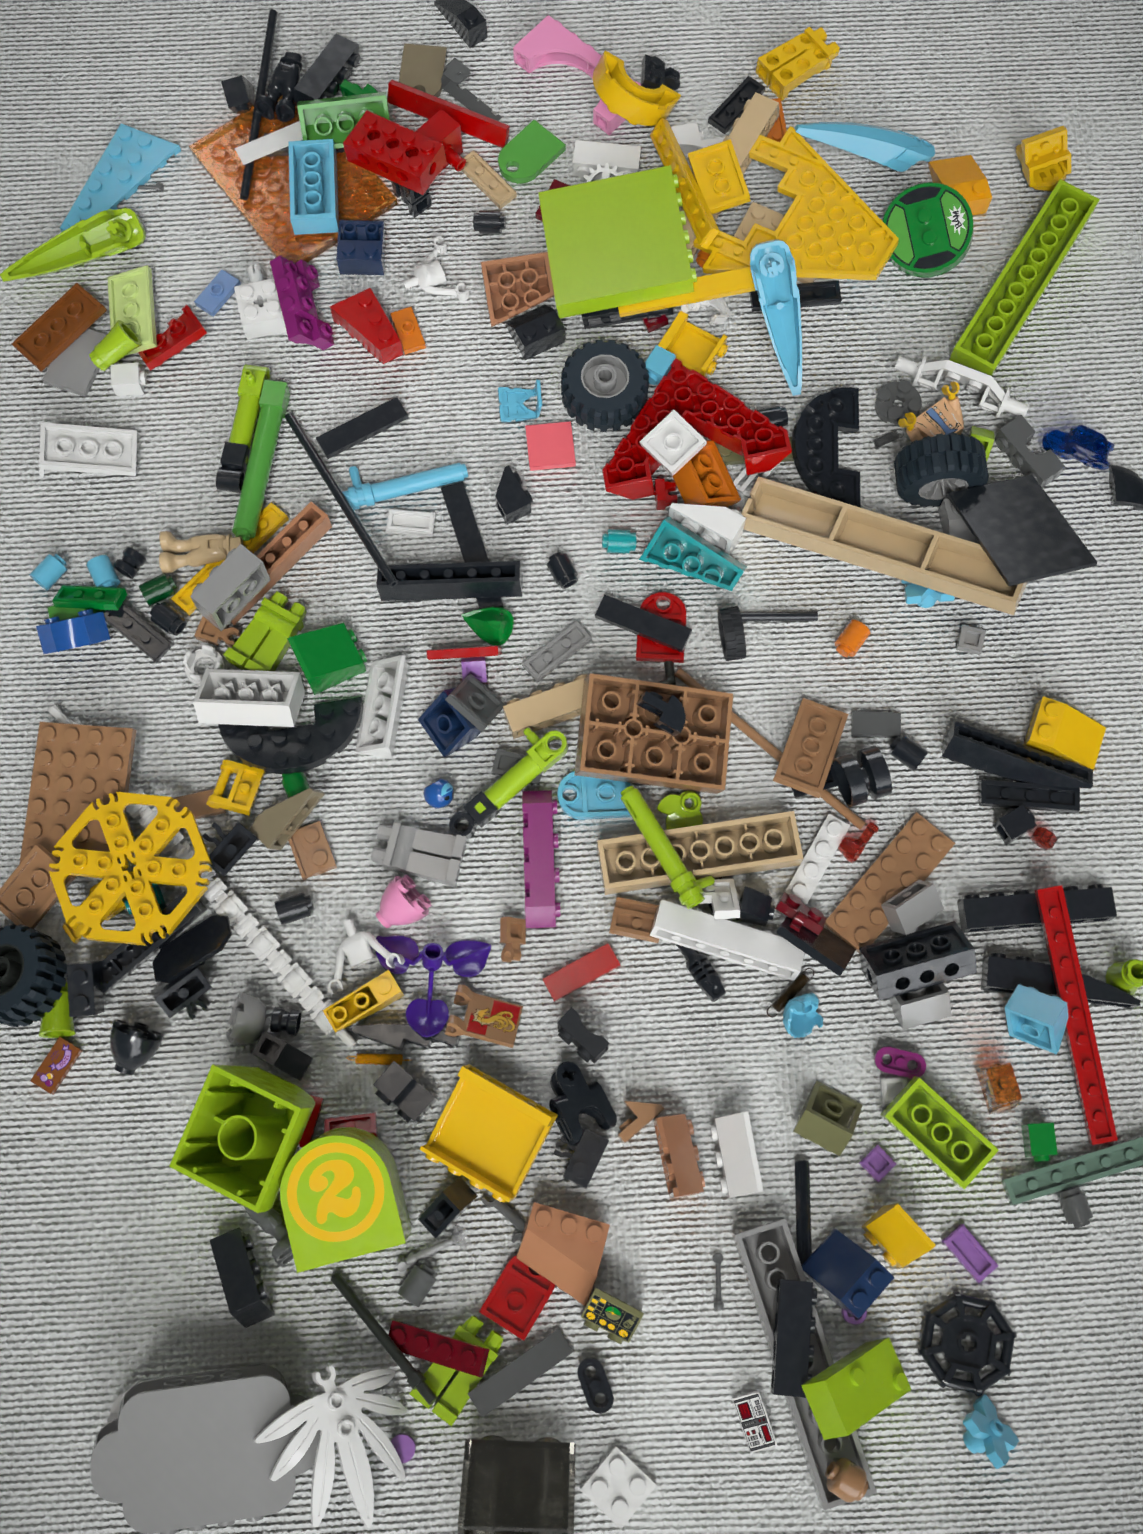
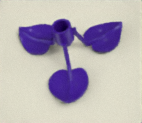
[376,936,491,1037]

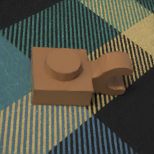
[500,917,526,963]

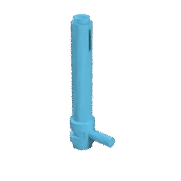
[342,462,468,510]

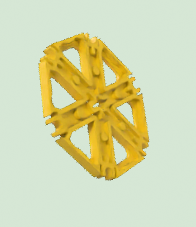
[49,792,213,946]

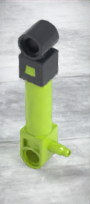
[216,364,270,493]
[449,727,569,839]

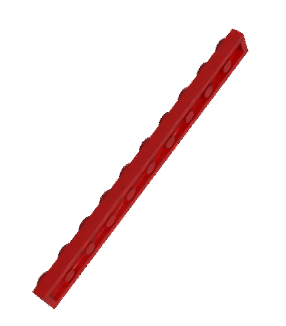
[1035,885,1118,1145]

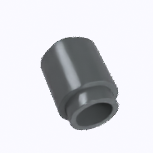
[1059,1187,1093,1228]

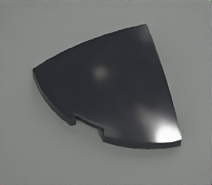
[1109,465,1143,511]

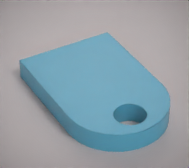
[557,771,631,820]

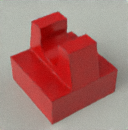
[654,478,678,510]

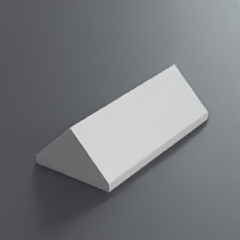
[355,655,409,758]

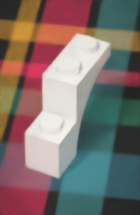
[671,122,726,158]

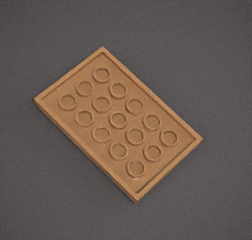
[19,722,137,865]

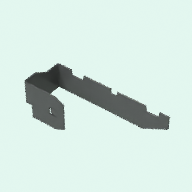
[441,58,502,121]

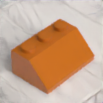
[672,441,741,507]

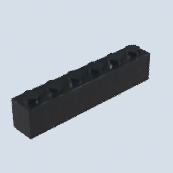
[376,561,523,601]
[957,884,1117,933]

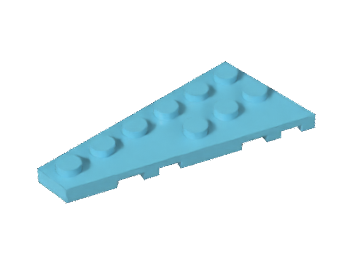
[60,123,181,232]

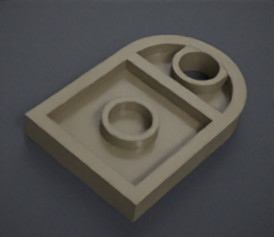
[399,43,447,97]

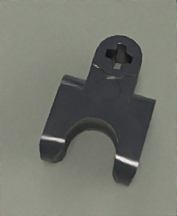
[549,1061,617,1145]

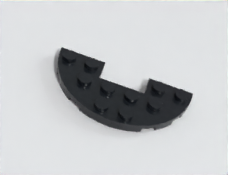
[792,387,861,508]
[218,697,363,774]

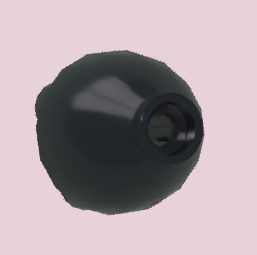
[110,1019,164,1075]

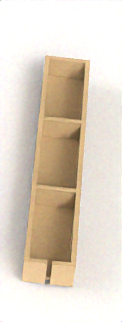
[741,476,1028,615]

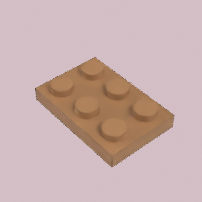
[0,844,76,929]

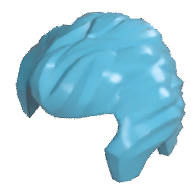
[783,993,823,1038]

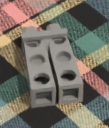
[371,822,467,887]

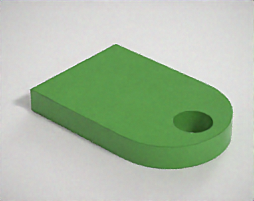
[498,120,566,184]

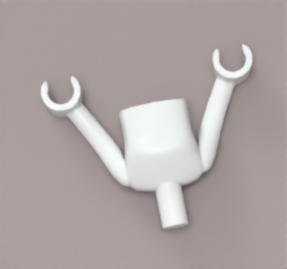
[403,236,469,301]
[328,919,405,994]

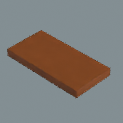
[11,283,107,372]

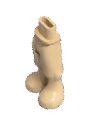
[159,531,243,574]

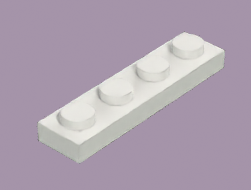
[785,814,851,905]

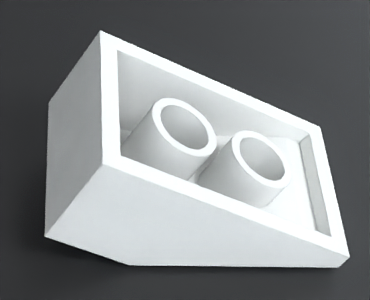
[669,503,746,555]

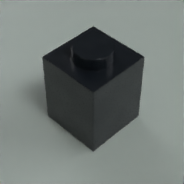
[993,805,1037,845]

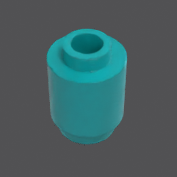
[602,529,636,553]

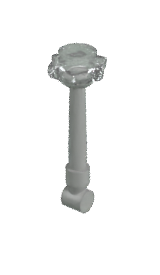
[396,1224,470,1272]

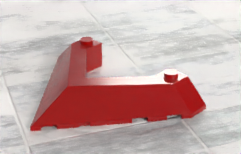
[602,358,792,500]

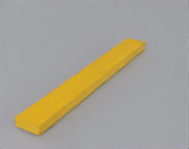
[650,118,719,249]

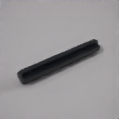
[795,1160,812,1266]

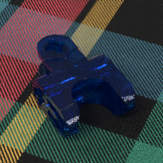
[1042,425,1115,470]

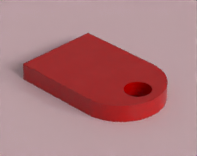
[636,592,686,663]
[479,1255,555,1341]

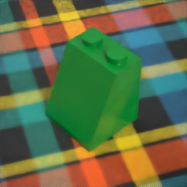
[287,623,368,695]

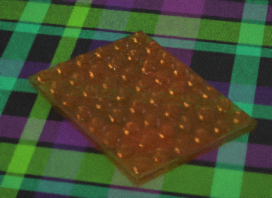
[189,96,398,263]

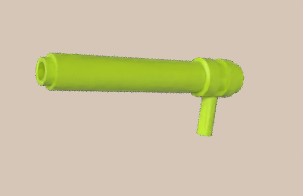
[620,786,715,909]

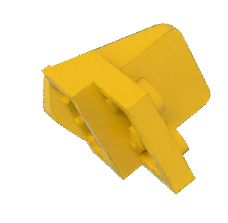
[1016,125,1071,192]

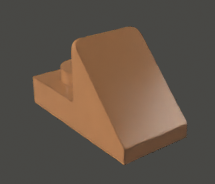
[618,1101,664,1144]

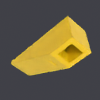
[322,970,405,1033]

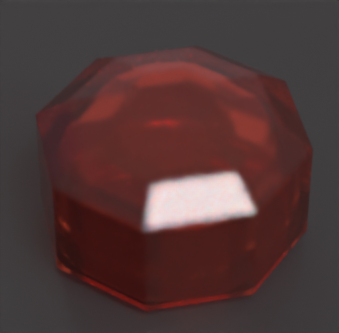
[1030,827,1058,850]

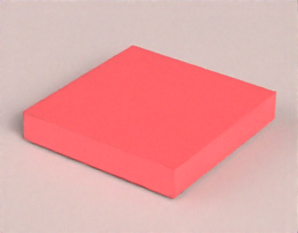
[525,421,576,471]

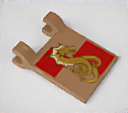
[445,984,523,1048]

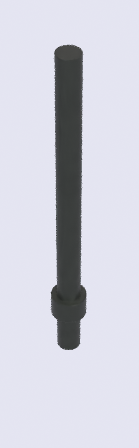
[330,1272,438,1405]

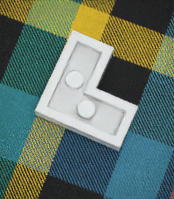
[698,879,740,919]

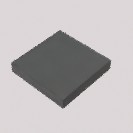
[445,674,505,732]

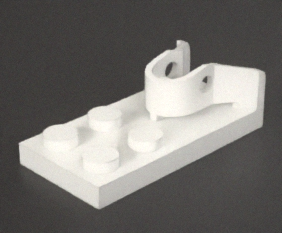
[39,422,137,477]

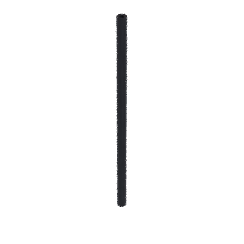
[240,10,278,200]
[285,413,398,587]

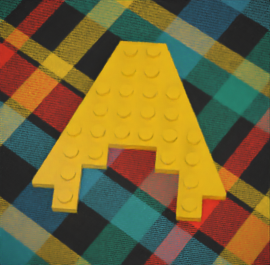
[693,126,899,280]

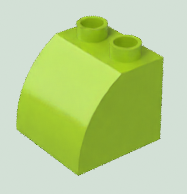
[169,1064,315,1213]

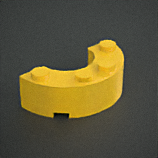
[592,50,681,126]

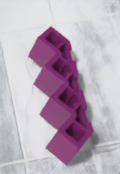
[522,790,561,928]

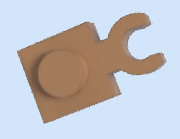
[194,616,241,648]

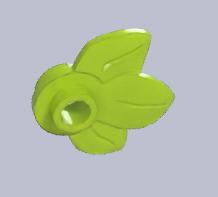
[657,791,703,830]

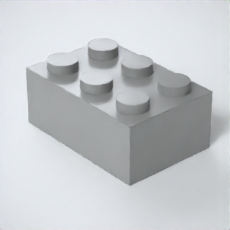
[190,544,271,631]

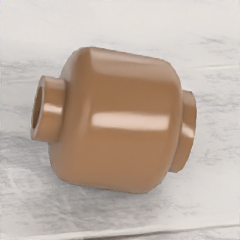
[825,1458,869,1503]

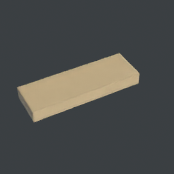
[461,150,517,209]

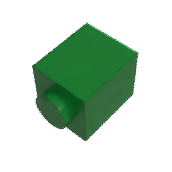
[1021,1123,1058,1162]

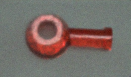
[838,822,879,864]

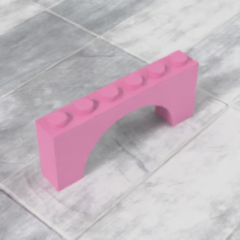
[513,15,641,135]

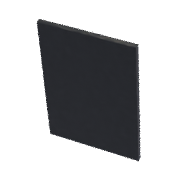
[947,475,1098,586]

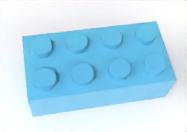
[288,139,339,235]

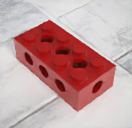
[343,110,446,195]

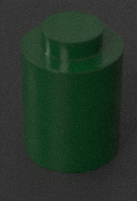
[138,573,177,607]

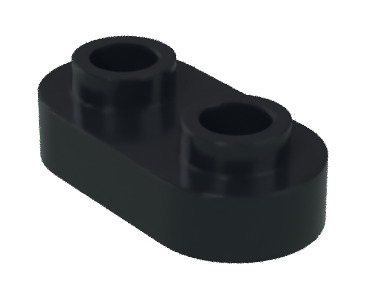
[577,1357,614,1414]

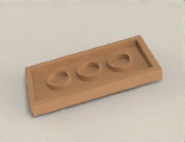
[773,698,849,798]

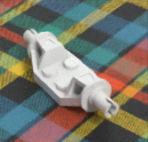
[894,355,1029,418]

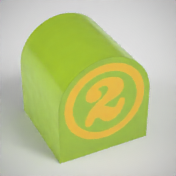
[280,1127,412,1273]

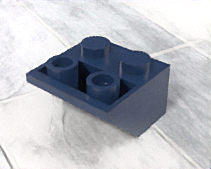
[336,220,385,275]

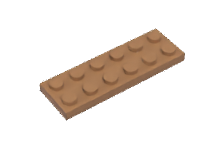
[825,812,955,954]

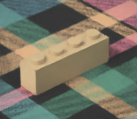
[503,674,588,739]

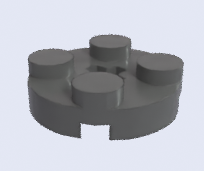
[875,380,922,427]

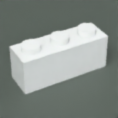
[573,140,641,179]

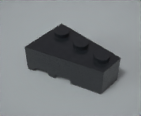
[209,1227,275,1328]

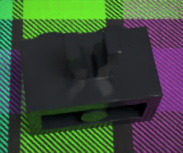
[202,821,258,876]
[151,966,212,1020]
[553,1129,609,1189]

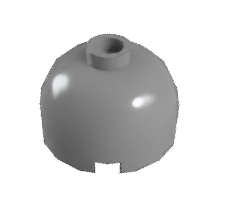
[226,992,270,1046]

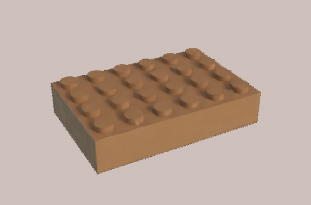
[574,673,733,794]

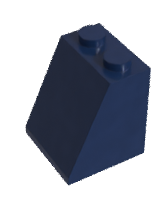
[802,1228,894,1319]

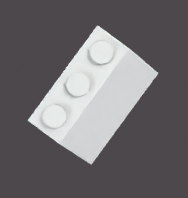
[710,1111,764,1199]

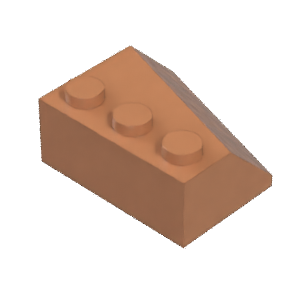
[481,252,554,327]
[654,1114,705,1200]
[516,1202,610,1307]

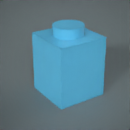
[645,345,676,385]

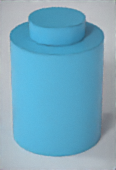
[29,554,67,591]
[86,555,120,588]

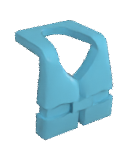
[498,379,542,422]

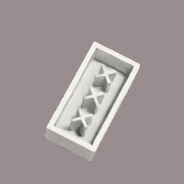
[193,669,305,727]

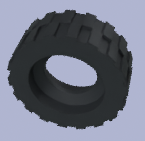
[718,606,746,661]

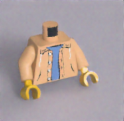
[898,381,964,442]

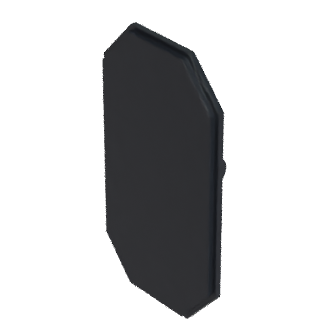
[152,915,232,983]

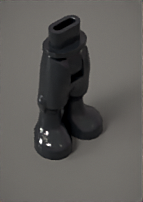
[254,52,302,122]

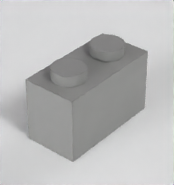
[881,880,944,935]

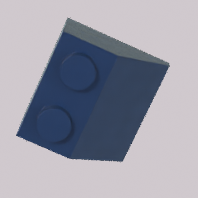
[418,687,481,757]

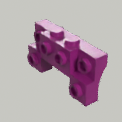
[270,255,334,351]

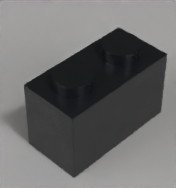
[66,961,104,1017]

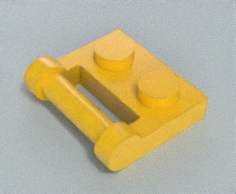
[206,760,265,816]

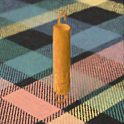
[346,1053,412,1065]

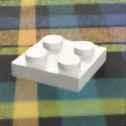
[640,410,707,476]
[580,1446,657,1529]

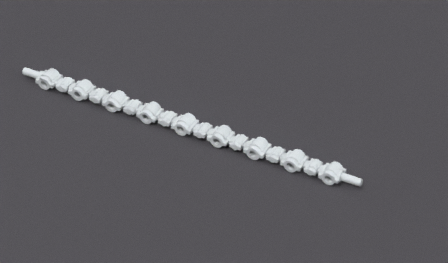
[48,705,357,1049]

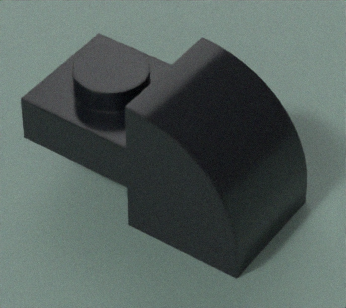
[637,691,686,737]

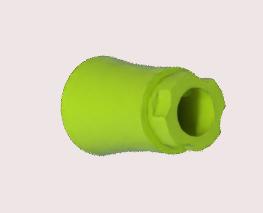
[89,320,142,371]
[1105,959,1143,995]
[38,982,76,1038]

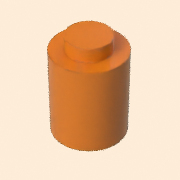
[835,619,871,657]

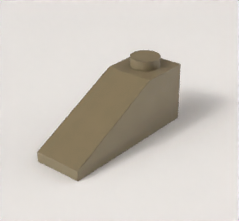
[249,788,325,851]

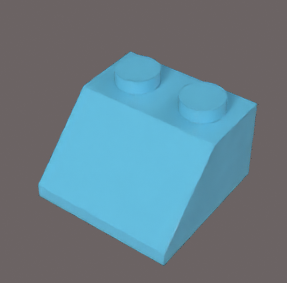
[1005,984,1069,1054]

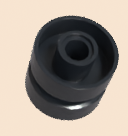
[833,746,892,807]

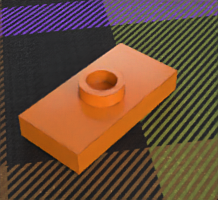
[390,307,426,355]

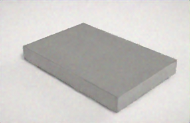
[42,329,107,397]

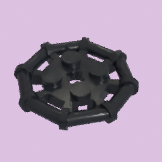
[917,1291,1017,1396]

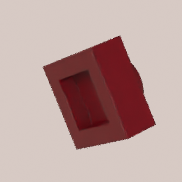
[642,314,669,333]

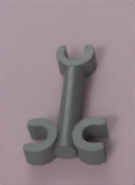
[481,1197,526,1243]

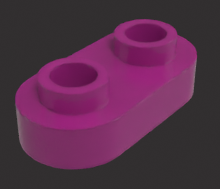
[874,1046,926,1079]

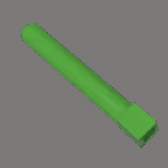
[232,380,290,541]

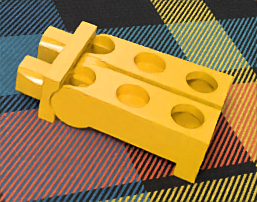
[755,27,840,101]

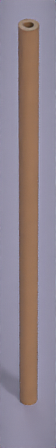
[675,668,866,830]

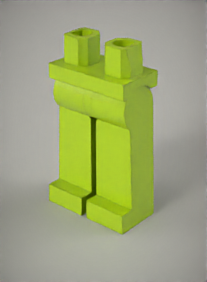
[223,591,307,671]
[409,1315,504,1427]

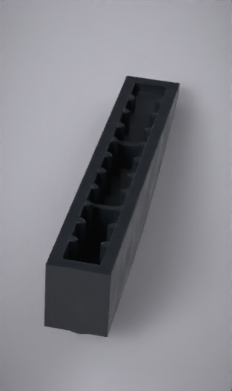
[942,721,1093,789]
[101,891,208,995]
[981,953,1140,1009]

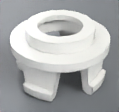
[183,644,225,686]

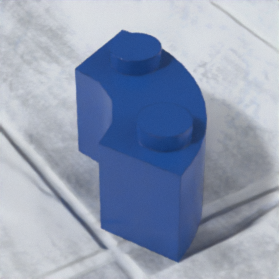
[36,609,110,654]

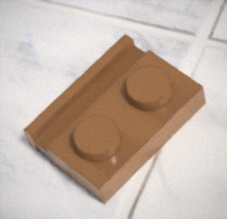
[288,821,337,880]
[609,897,659,943]

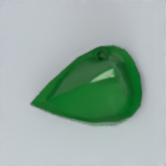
[461,607,514,646]

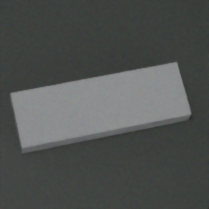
[522,621,592,683]

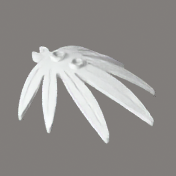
[253,1365,407,1528]

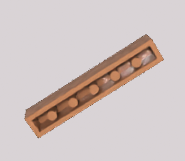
[230,502,332,625]

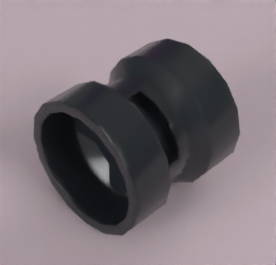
[113,546,146,579]
[270,1007,301,1036]

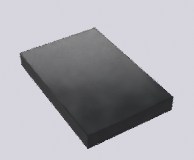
[776,916,856,976]

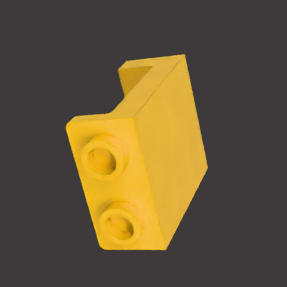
[658,310,729,377]

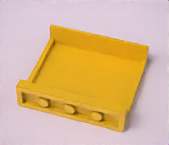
[419,1064,558,1203]

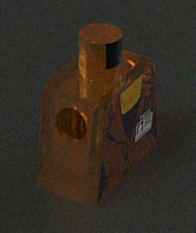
[975,1060,1022,1115]

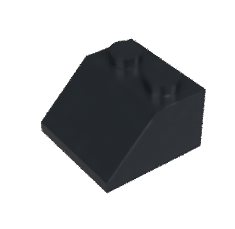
[505,304,565,360]

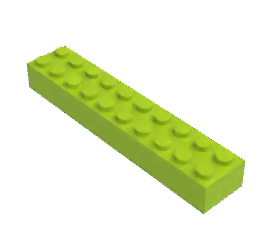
[949,179,1100,376]

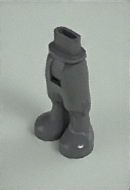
[244,1206,293,1267]

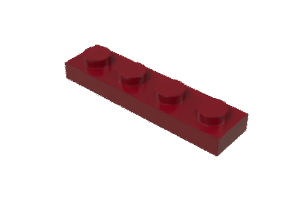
[388,1320,490,1377]

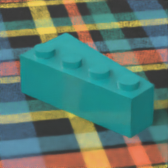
[639,516,747,591]

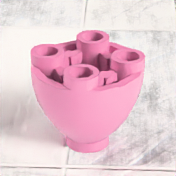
[376,875,432,928]

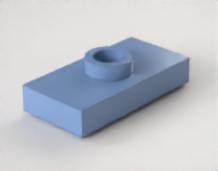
[194,269,241,317]

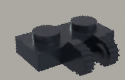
[641,54,680,91]

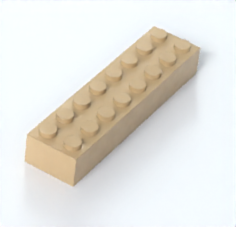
[597,811,803,895]

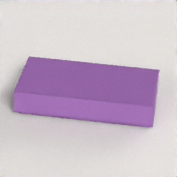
[942,1224,998,1283]

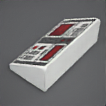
[732,1390,778,1454]

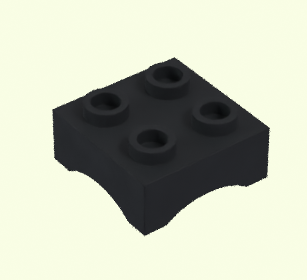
[557,1007,609,1064]

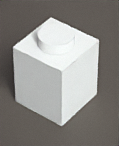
[111,363,147,396]

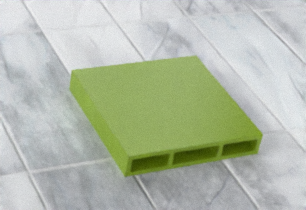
[538,165,697,318]

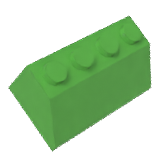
[297,92,390,149]

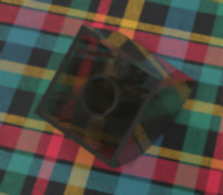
[458,1435,576,1534]

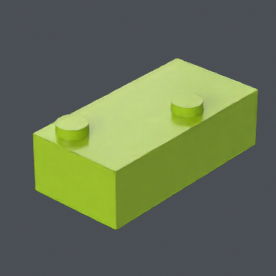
[880,1076,999,1189]
[801,1337,912,1440]

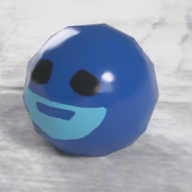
[423,778,454,809]

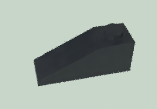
[434,0,487,48]

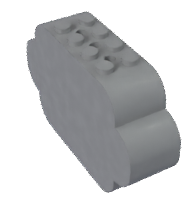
[90,1364,320,1534]

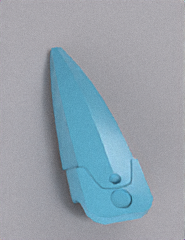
[795,122,935,172]
[750,239,802,396]

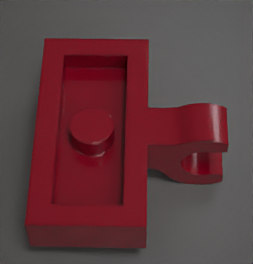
[775,892,827,935]

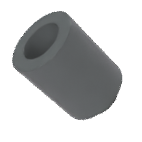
[397,1263,437,1307]

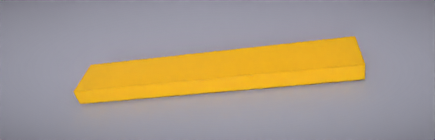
[618,267,755,317]
[171,502,289,616]

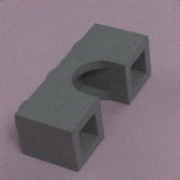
[995,415,1065,488]

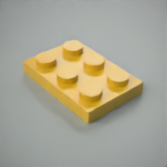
[688,139,751,214]

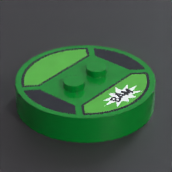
[883,183,974,278]

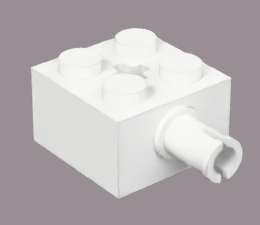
[234,264,287,340]

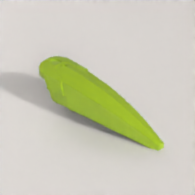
[0,208,146,282]

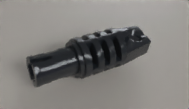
[676,944,726,1002]

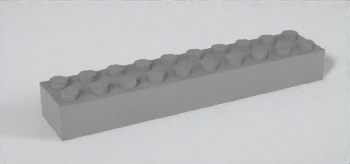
[732,1218,877,1510]

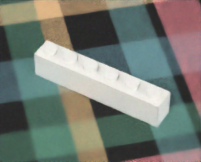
[650,899,805,981]

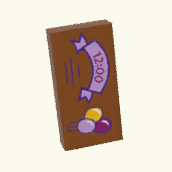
[30,1037,83,1095]

